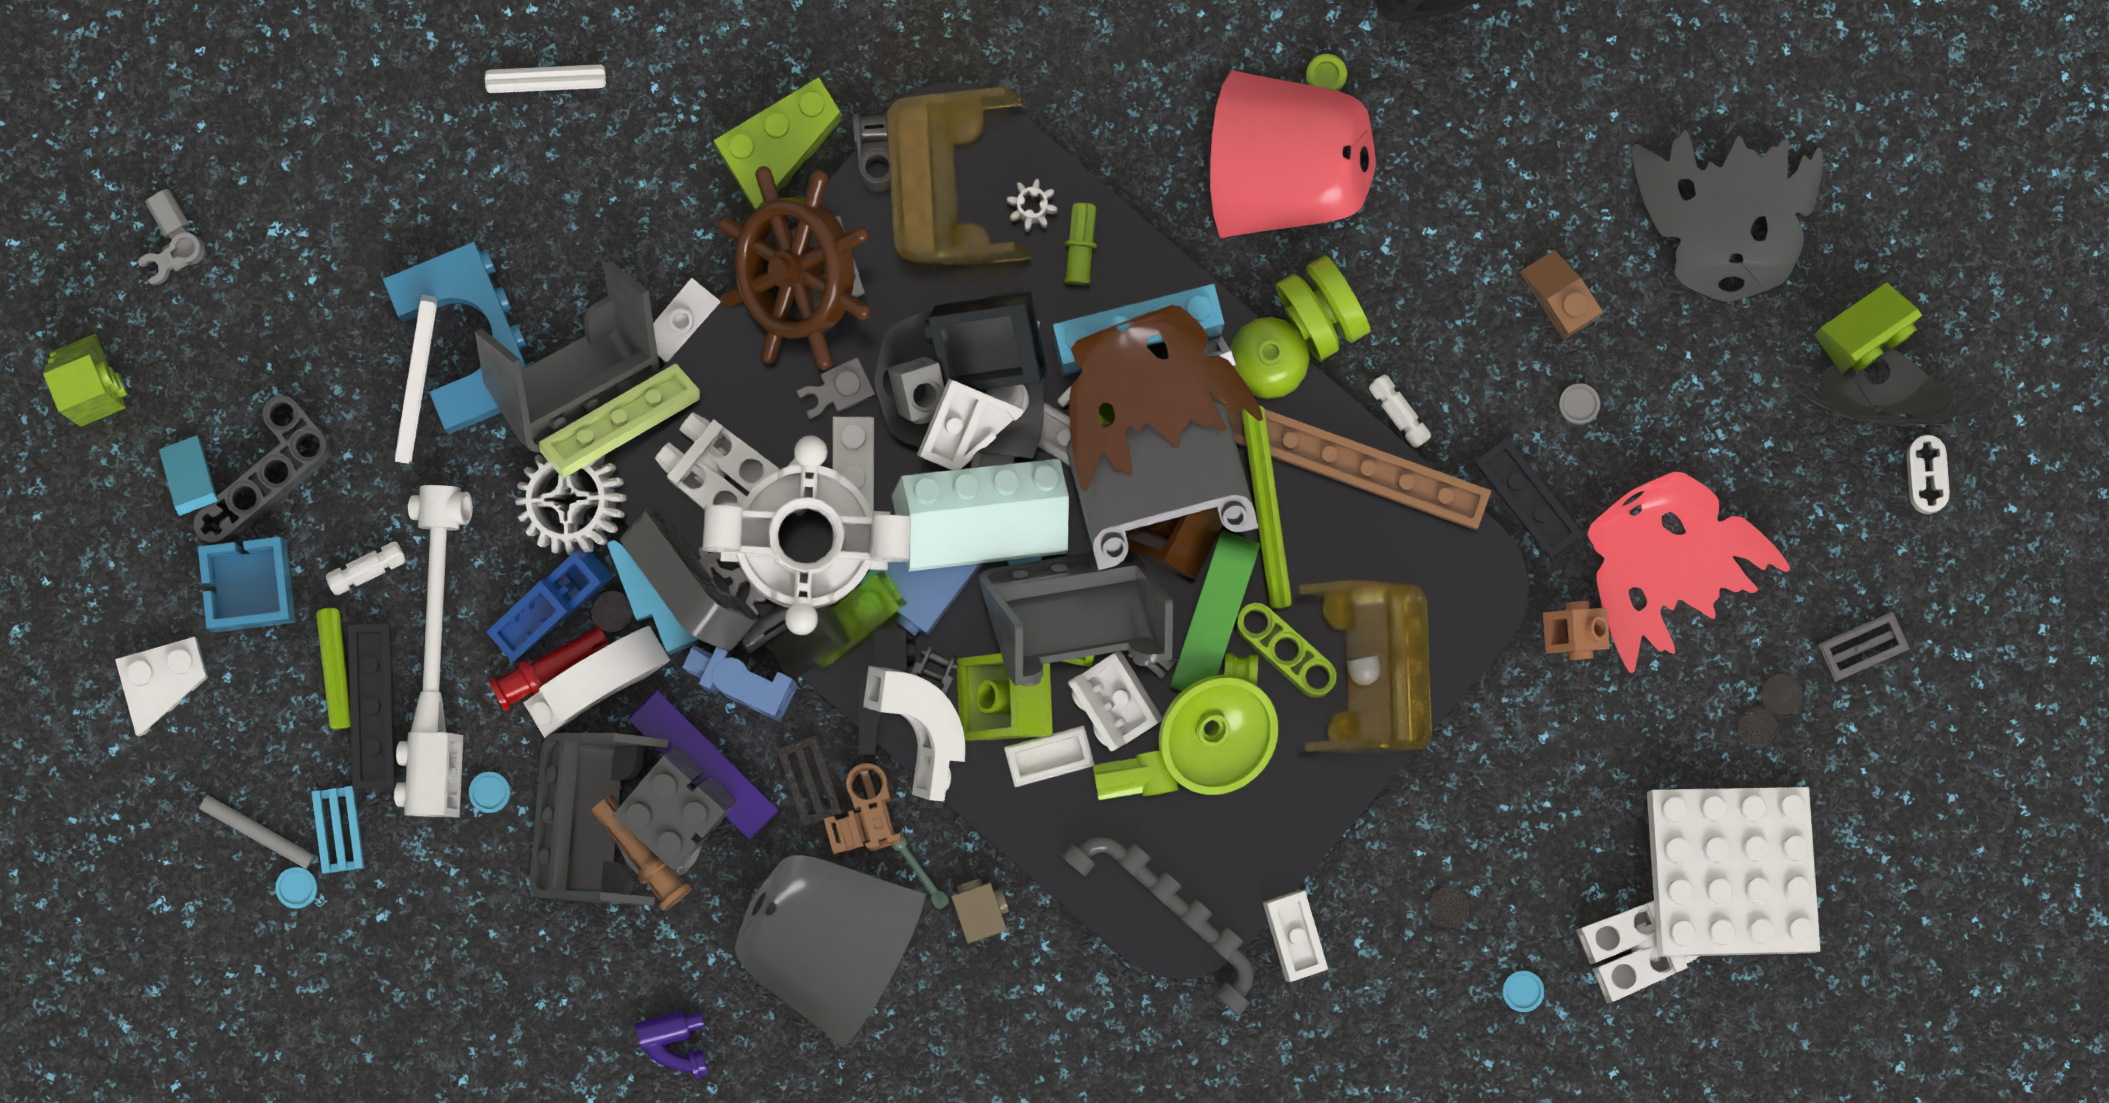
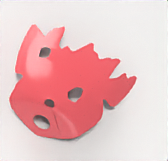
[1588,471,1790,673]

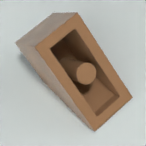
[1520,250,1603,340]

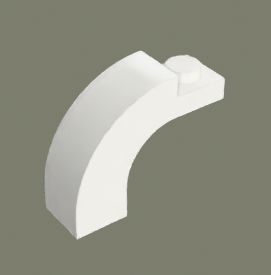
[524,626,670,738]
[863,666,965,801]

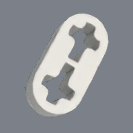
[1906,435,1950,514]

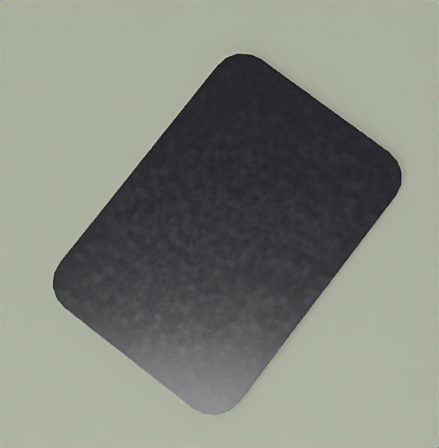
[603,81,1530,980]

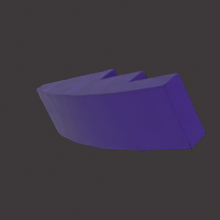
[627,689,778,840]

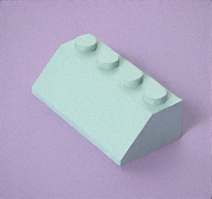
[892,459,1069,572]

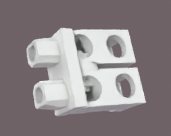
[655,412,780,511]
[1576,900,1699,1003]

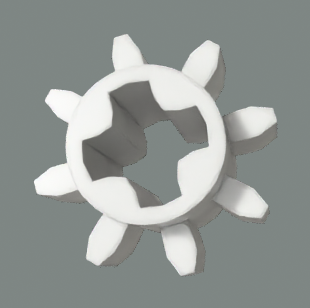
[1007,179,1057,232]

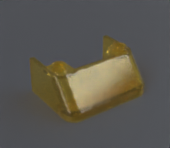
[887,86,1032,265]
[1300,580,1432,753]

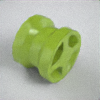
[1223,652,1258,686]

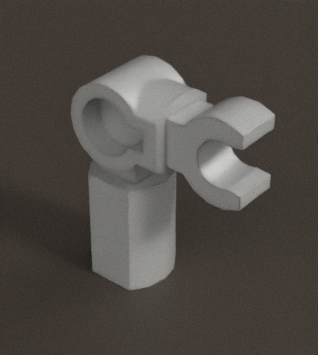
[138,189,205,285]

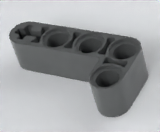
[193,395,331,545]
[620,507,758,651]

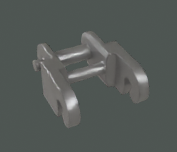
[911,644,959,695]

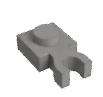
[797,357,875,421]

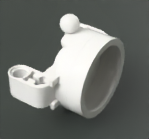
[702,435,911,635]

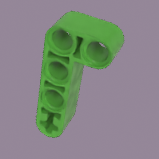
[1170,530,1260,692]

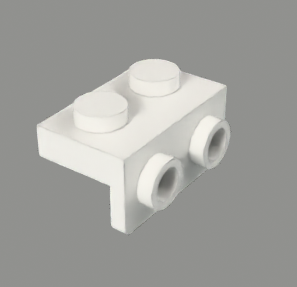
[1068,651,1163,751]

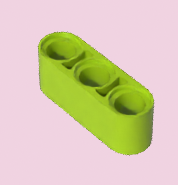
[1236,603,1337,698]

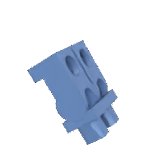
[682,645,798,722]

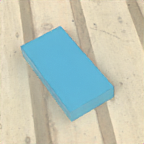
[159,435,218,516]

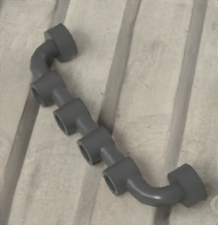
[1060,836,1254,1016]

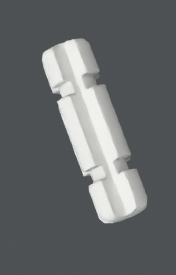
[1369,374,1431,448]
[326,542,405,595]

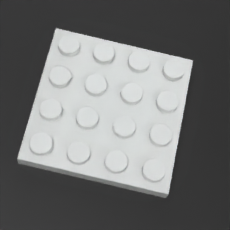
[1647,787,1820,957]

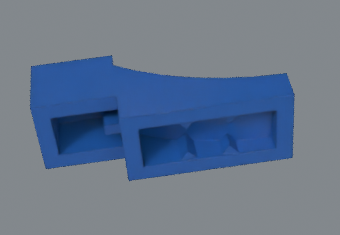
[487,549,614,663]

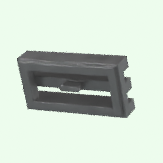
[1816,612,1910,683]

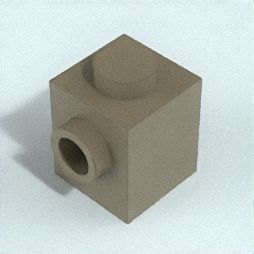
[951,878,1009,944]

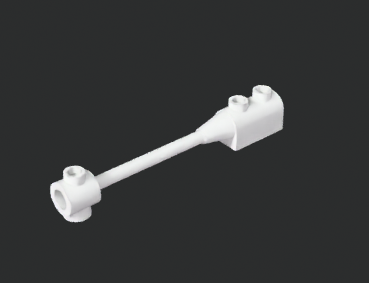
[394,485,473,818]

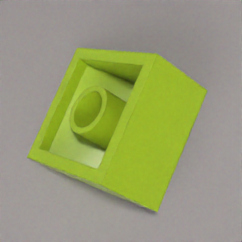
[956,653,1053,741]

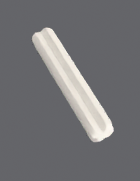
[485,64,606,93]

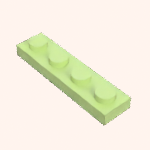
[539,363,700,479]

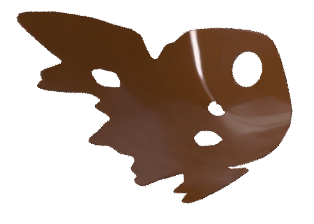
[1069,305,1263,491]

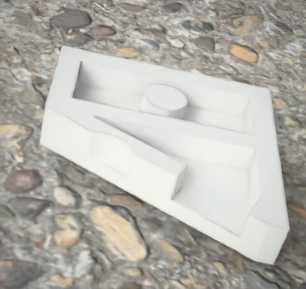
[917,379,1024,470]
[115,637,208,736]

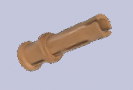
[591,795,692,911]

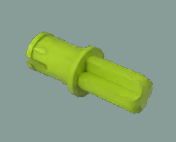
[1064,202,1097,286]

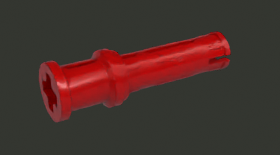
[488,626,610,712]

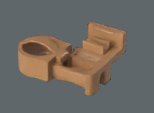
[824,763,902,857]

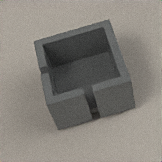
[612,746,739,871]

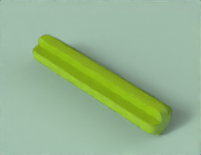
[316,608,351,730]

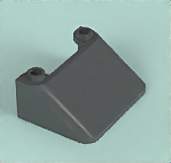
[1067,398,1259,570]
[980,550,1173,686]

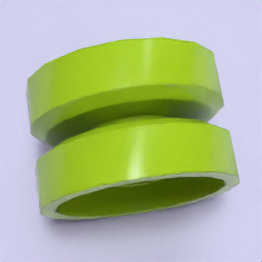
[1275,255,1371,362]

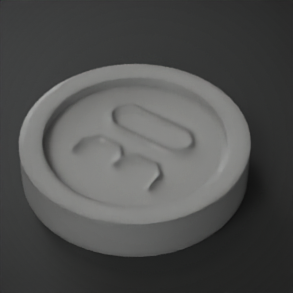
[1559,383,1600,425]

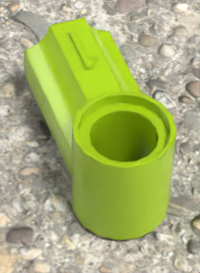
[1093,751,1179,801]

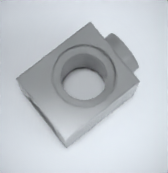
[887,356,945,424]

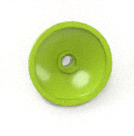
[1159,675,1278,795]

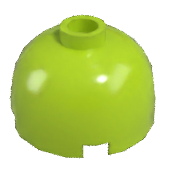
[1230,317,1310,400]

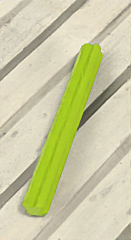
[1242,405,1292,609]

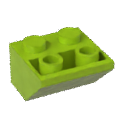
[1814,282,1922,374]

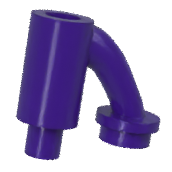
[635,1010,709,1080]

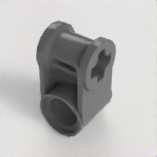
[852,110,897,192]

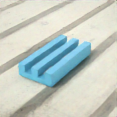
[312,786,365,874]

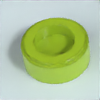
[1306,54,1347,91]

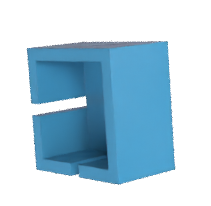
[198,537,296,633]

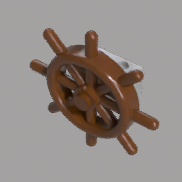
[718,166,871,370]

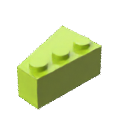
[714,77,842,211]
[43,333,128,427]

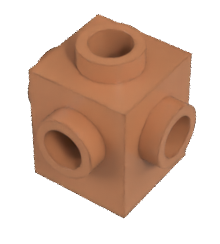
[1543,601,1610,660]

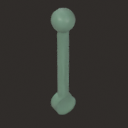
[891,836,949,909]

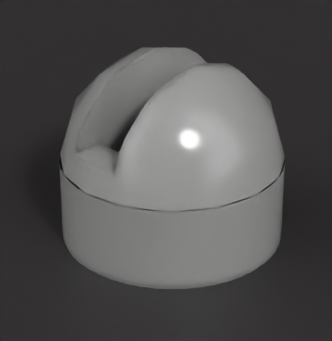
[1346,654,1381,686]

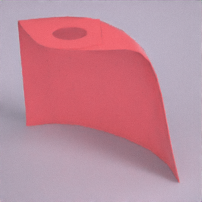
[1210,70,1376,238]

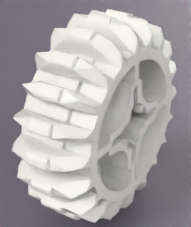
[515,455,627,555]

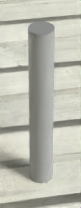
[199,795,315,869]

